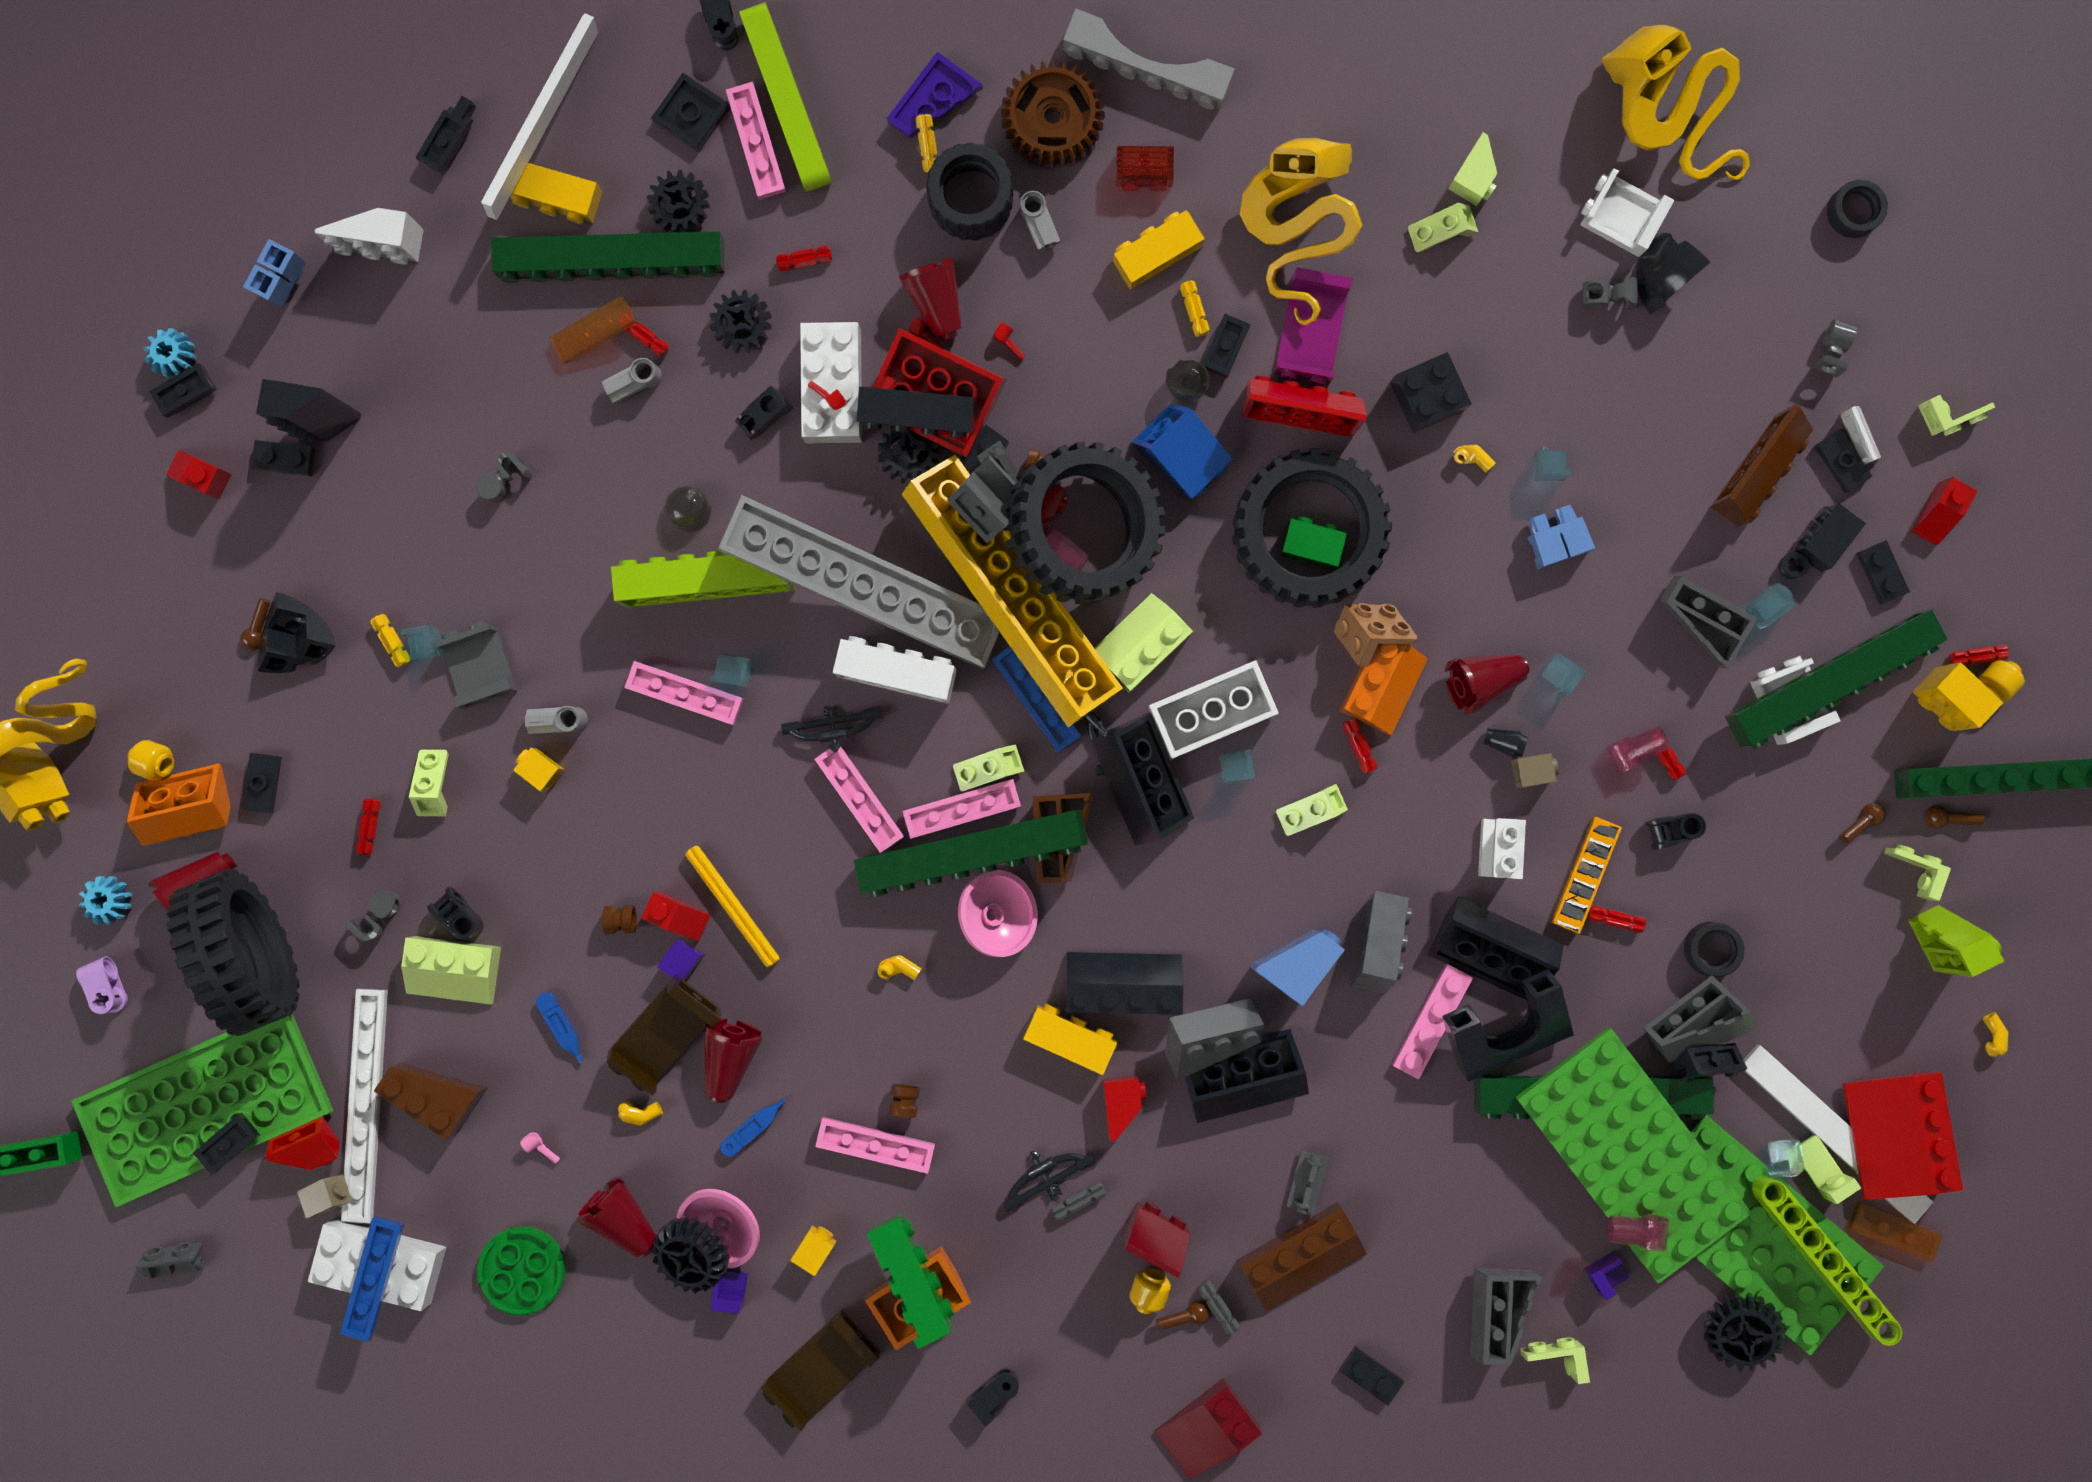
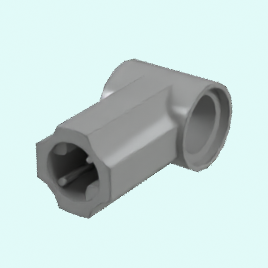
[1020,191,1061,252]
[602,358,662,404]
[525,706,588,734]

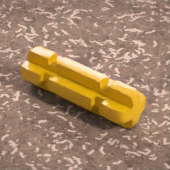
[916,114,937,172]
[1180,280,1210,337]
[370,614,411,668]

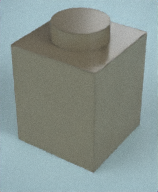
[1511,753,1559,788]
[297,1175,352,1219]

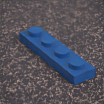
[991,646,1081,753]
[340,1216,404,1342]

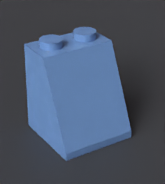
[1250,929,1345,1006]

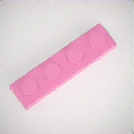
[726,82,786,200]
[624,661,744,725]
[814,746,905,853]
[903,779,1021,839]
[1391,963,1473,1080]
[815,1117,935,1174]

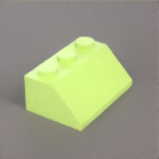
[1094,593,1193,693]
[401,936,501,1005]

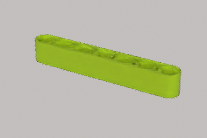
[739,2,832,193]
[1751,1176,1902,1346]

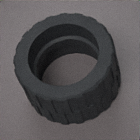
[926,142,1013,241]

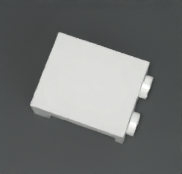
[1580,168,1674,257]
[1750,656,1840,745]
[1478,818,1526,879]

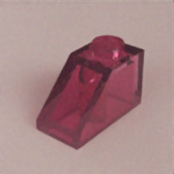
[1042,522,1088,570]

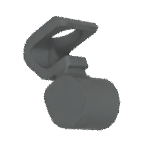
[1583,277,1637,310]
[1812,319,1857,378]
[476,452,533,503]
[345,891,401,941]

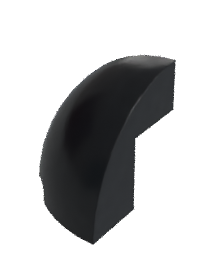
[1636,233,1710,314]
[257,592,336,673]

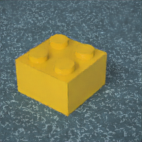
[1912,662,2003,731]

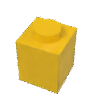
[513,748,565,792]
[790,1225,836,1276]

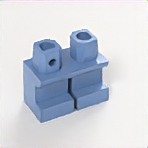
[243,239,306,308]
[1527,505,1595,570]

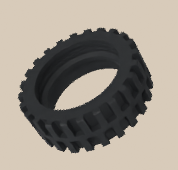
[1003,442,1166,605]
[1232,448,1392,608]
[166,869,300,1036]

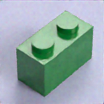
[1279,516,1347,570]

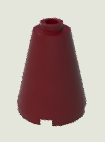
[898,257,962,341]
[1445,654,1529,715]
[148,852,237,910]
[704,1018,762,1103]
[576,1177,656,1258]

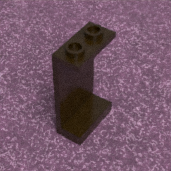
[607,974,721,1096]
[761,1309,881,1432]

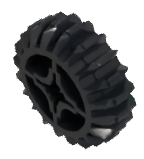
[651,1215,730,1294]
[1703,1292,1787,1372]

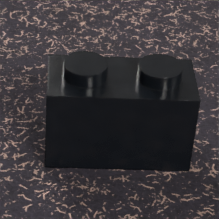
[1794,502,1866,572]

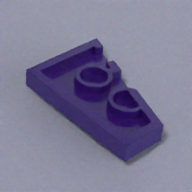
[886,52,983,139]

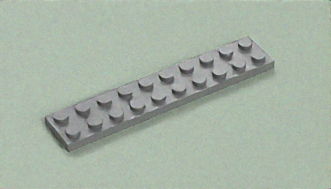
[717,495,999,669]

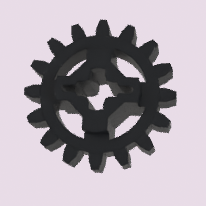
[646,170,710,233]
[709,290,772,353]
[878,425,940,484]

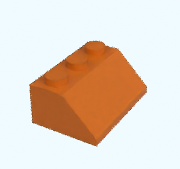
[1339,643,1428,736]
[126,763,231,846]
[865,1246,971,1351]

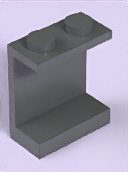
[947,456,1015,543]
[434,621,518,709]

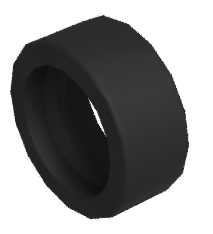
[1827,179,1888,238]
[1684,922,1745,977]

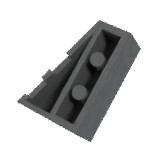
[1659,576,1758,669]
[1350,891,1412,995]
[1643,976,1757,1063]
[1165,998,1264,1081]
[1470,1268,1543,1365]

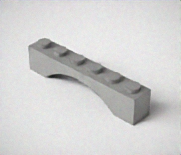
[1063,9,1235,110]

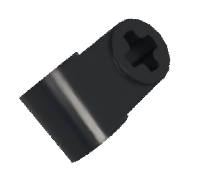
[699,0,738,51]
[1645,813,1706,850]
[427,886,483,939]

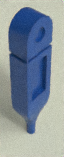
[536,992,584,1063]
[720,1099,785,1157]

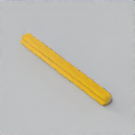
[685,846,779,967]

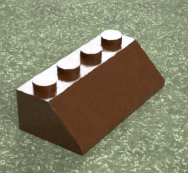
[1710,404,1813,526]
[1238,1203,1367,1312]

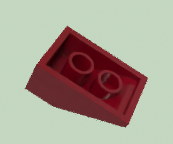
[1122,1201,1191,1278]
[1155,1378,1262,1479]

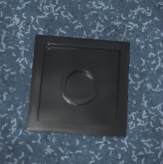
[651,73,731,153]

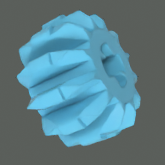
[143,328,197,378]
[78,876,133,925]

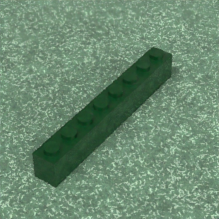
[491,231,725,283]
[1724,609,1948,749]
[1894,759,2092,799]
[853,810,1088,898]
[1474,1075,1714,1119]

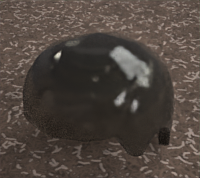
[1166,360,1210,403]
[665,485,711,532]

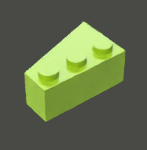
[1908,905,2005,977]

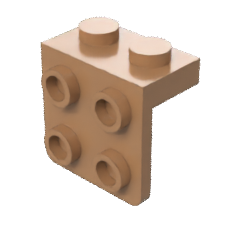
[1334,603,1417,667]

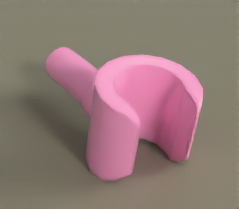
[520,1132,560,1164]

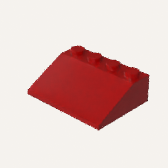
[873,328,1007,457]
[1241,376,1367,438]
[1842,1071,1963,1200]

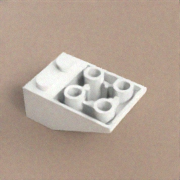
[315,208,424,264]

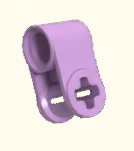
[76,956,128,1014]

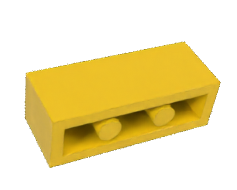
[510,163,603,224]
[1113,210,1205,290]
[1023,1003,1117,1075]

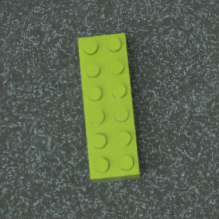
[611,551,796,608]

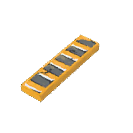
[1551,816,1622,934]

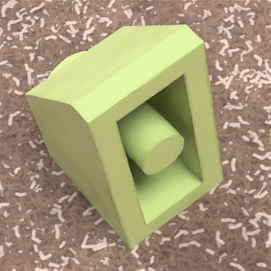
[1448,132,1497,206]

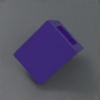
[657,939,705,981]
[1584,1251,1629,1300]
[710,1270,748,1314]

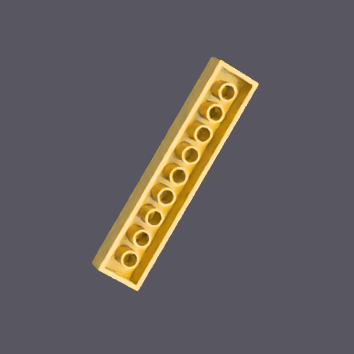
[902,455,1123,728]

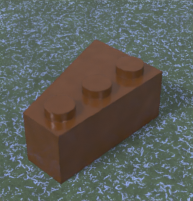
[1033,793,1095,884]
[374,1063,488,1140]

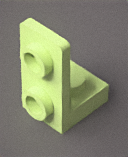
[1408,203,1478,252]
[1918,395,1995,436]
[953,744,1024,791]
[409,750,449,816]
[1276,784,1348,836]
[1884,845,1951,901]
[1792,1135,1861,1204]
[1521,1337,1590,1384]

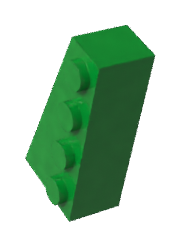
[867,1213,955,1349]

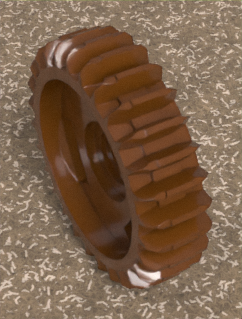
[1001,60,1105,168]

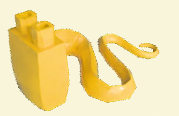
[1602,25,1750,181]
[1240,138,1363,325]
[0,659,97,832]

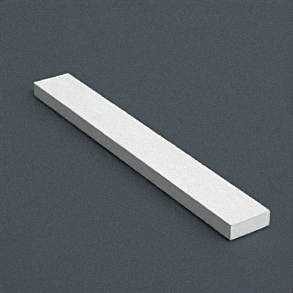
[481,14,598,220]
[341,989,388,1223]
[1743,1044,1934,1224]

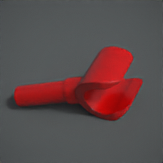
[909,317,943,348]
[994,322,1025,361]
[807,380,847,410]

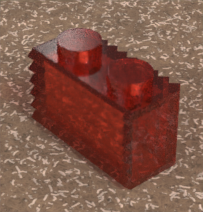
[1116,146,1174,192]

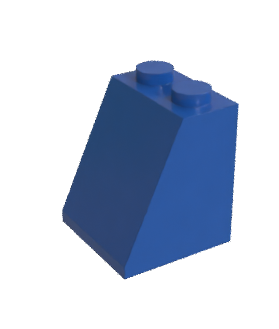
[1131,403,1233,499]

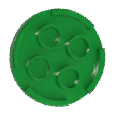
[477,1226,566,1316]

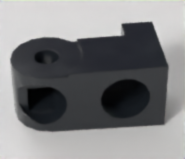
[735,385,793,440]
[967,1368,1019,1427]

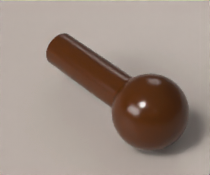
[240,598,271,651]
[1839,803,1885,844]
[1924,806,1984,828]
[1156,1301,1210,1331]

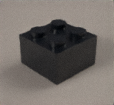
[1390,352,1472,433]

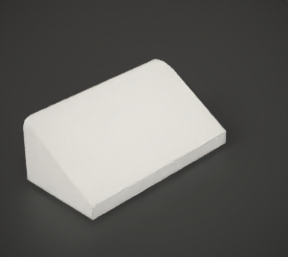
[1840,406,1881,464]

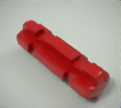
[776,245,832,272]
[618,314,670,358]
[1949,645,2009,666]
[1342,719,1377,774]
[1644,727,1686,780]
[355,798,381,855]
[1588,905,1646,933]

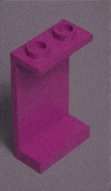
[1274,267,1353,386]

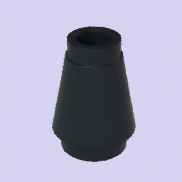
[1483,728,1528,758]

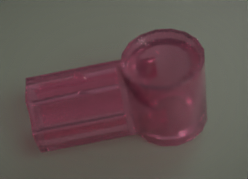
[1606,725,1671,774]
[1606,1215,1669,1251]

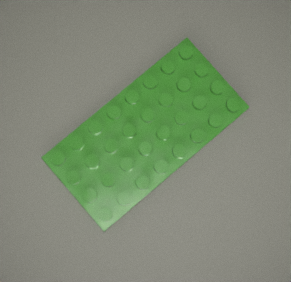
[71,1013,334,1207]
[1515,1027,1752,1284]
[1688,1114,1885,1356]

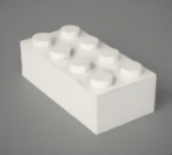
[800,322,862,443]
[833,636,957,704]
[1148,660,1279,760]
[308,1218,446,1311]

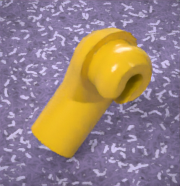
[1453,445,1496,473]
[877,955,922,980]
[1983,1012,2009,1057]
[618,1101,663,1126]

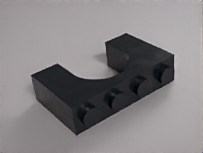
[1442,969,1574,1082]

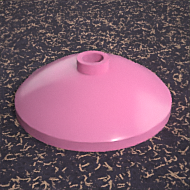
[958,870,1038,957]
[677,1189,760,1268]

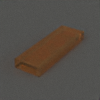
[550,296,637,364]
[1847,1202,1943,1262]

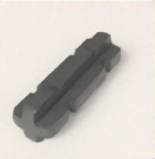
[1052,1181,1106,1221]
[1198,1280,1240,1335]

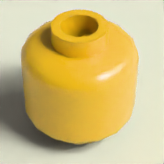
[1978,661,2025,703]
[128,740,174,781]
[1129,1268,1171,1315]

